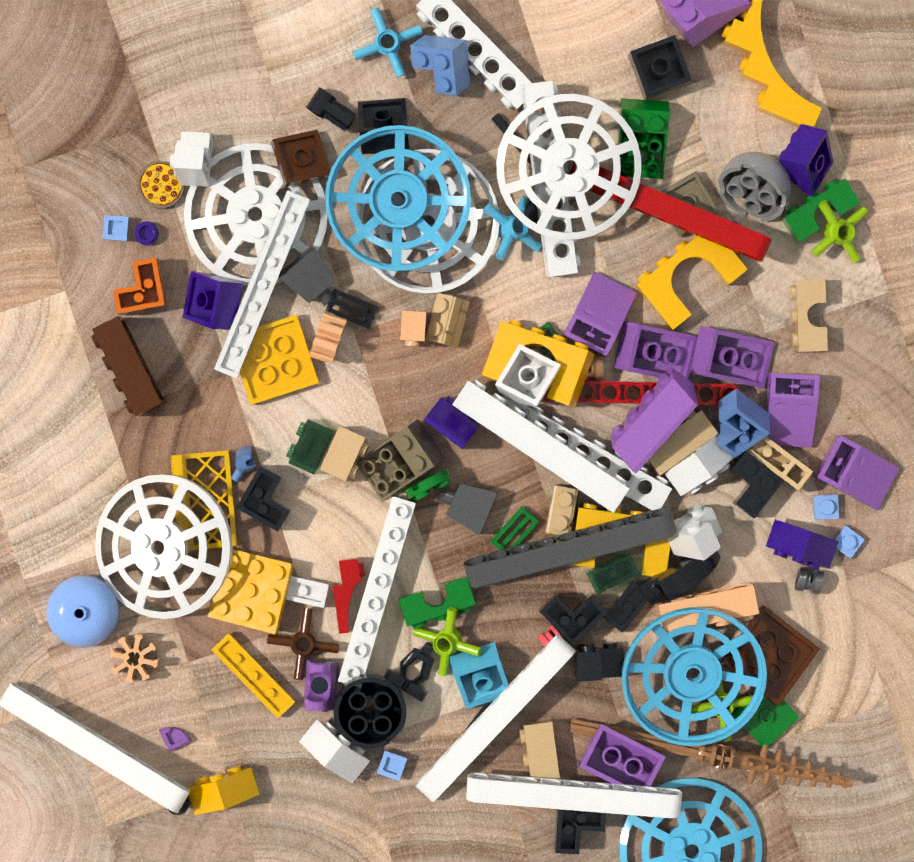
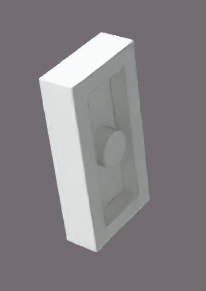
[286,576,329,608]

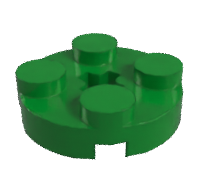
[404,468,451,501]

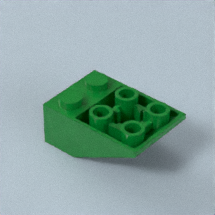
[617,98,670,179]

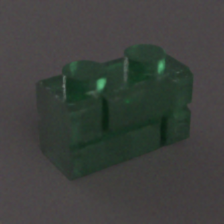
[286,419,334,475]
[585,551,640,595]

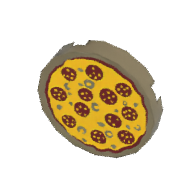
[137,161,185,209]

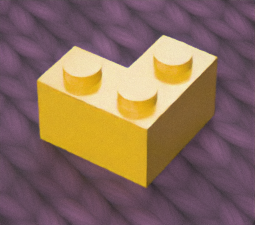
[186,765,260,815]

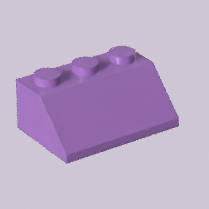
[578,724,666,787]

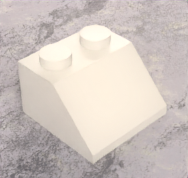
[495,344,561,407]

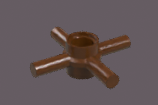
[267,607,340,680]

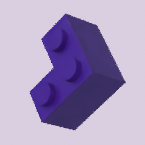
[766,519,839,570]

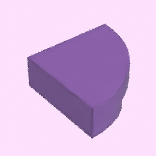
[159,727,191,752]

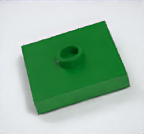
[732,693,800,747]

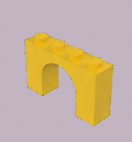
[635,234,748,330]
[482,319,595,408]
[570,503,670,577]

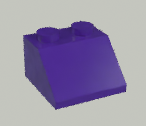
[779,124,834,197]
[183,271,243,330]
[424,396,479,449]

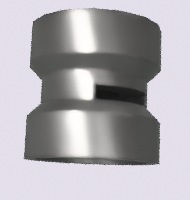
[794,567,824,595]

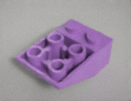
[562,271,637,357]
[766,373,820,448]
[814,435,900,510]

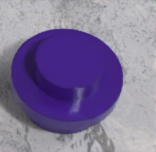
[135,221,159,246]

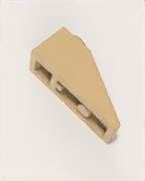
[746,437,816,492]

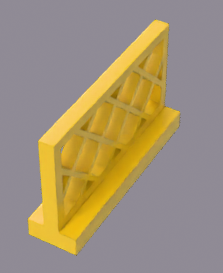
[170,450,237,551]

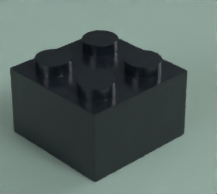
[628,35,692,100]

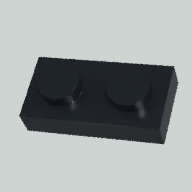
[603,580,648,633]

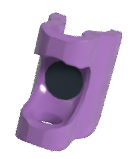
[303,659,339,712]

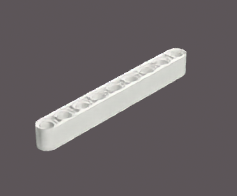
[415,634,576,802]
[0,682,190,813]
[466,773,682,818]

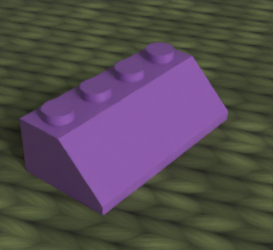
[611,368,698,474]

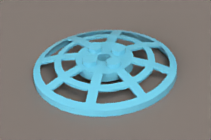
[325,125,471,271]
[621,607,767,746]
[619,777,762,862]

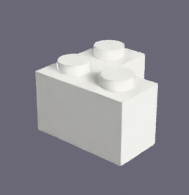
[170,132,213,187]
[664,434,734,496]
[667,505,722,561]
[299,720,370,784]

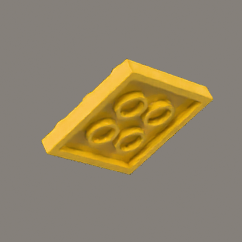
[239,314,319,405]
[208,549,294,634]

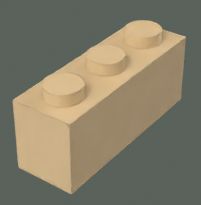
[648,410,718,476]
[519,719,560,779]

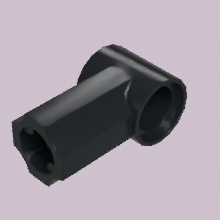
[306,87,357,132]

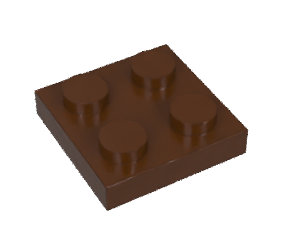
[271,129,331,187]

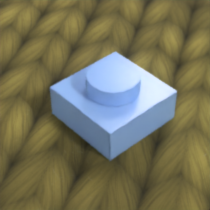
[103,215,129,242]
[813,495,839,520]
[834,525,865,559]
[377,750,407,781]

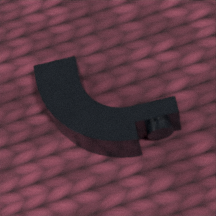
[639,551,721,605]

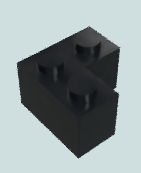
[728,451,784,519]
[236,465,291,532]
[538,593,607,646]
[574,642,624,682]
[554,809,606,854]

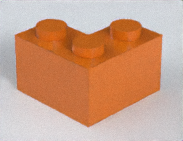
[113,257,167,315]

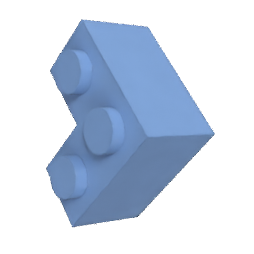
[410,35,471,96]
[718,389,770,458]

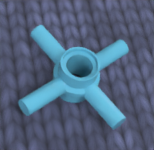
[353,7,423,78]
[484,196,542,260]

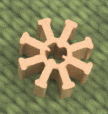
[309,312,347,364]
[109,633,160,683]

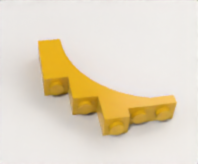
[721,0,822,128]

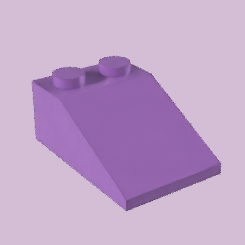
[660,0,752,47]
[614,321,698,379]
[690,326,775,388]

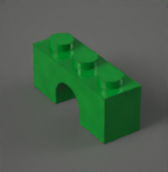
[781,178,860,243]
[398,576,476,629]

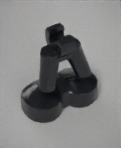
[384,642,435,702]

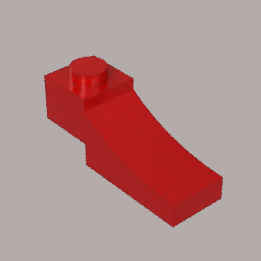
[333,557,366,634]

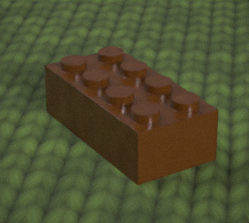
[91,316,166,416]

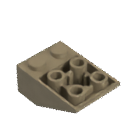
[357,419,445,501]

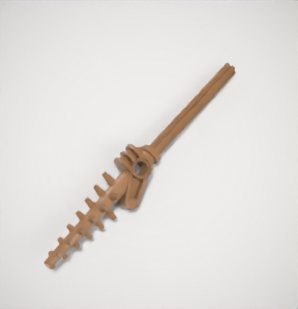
[570,718,853,789]

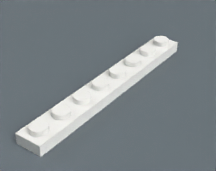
[214,190,310,378]

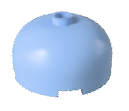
[46,575,120,648]

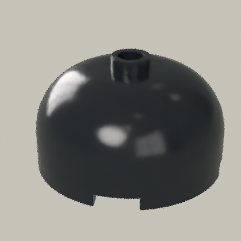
[334,674,406,749]

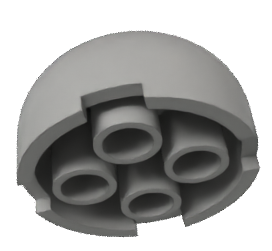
[718,152,792,221]

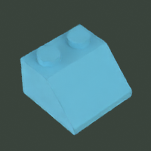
[449,642,509,709]

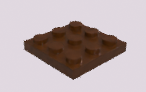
[720,605,820,706]

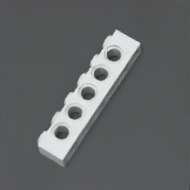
[416,0,532,112]

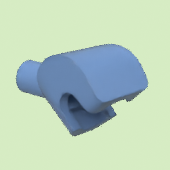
[231,446,256,482]

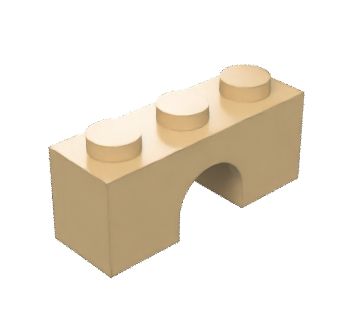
[790,279,828,353]

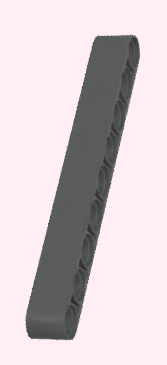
[463,508,677,588]

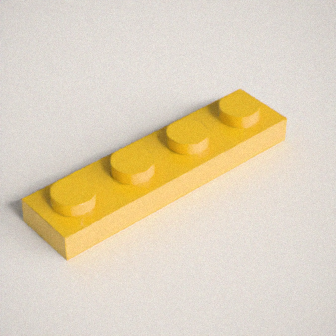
[211,633,296,718]

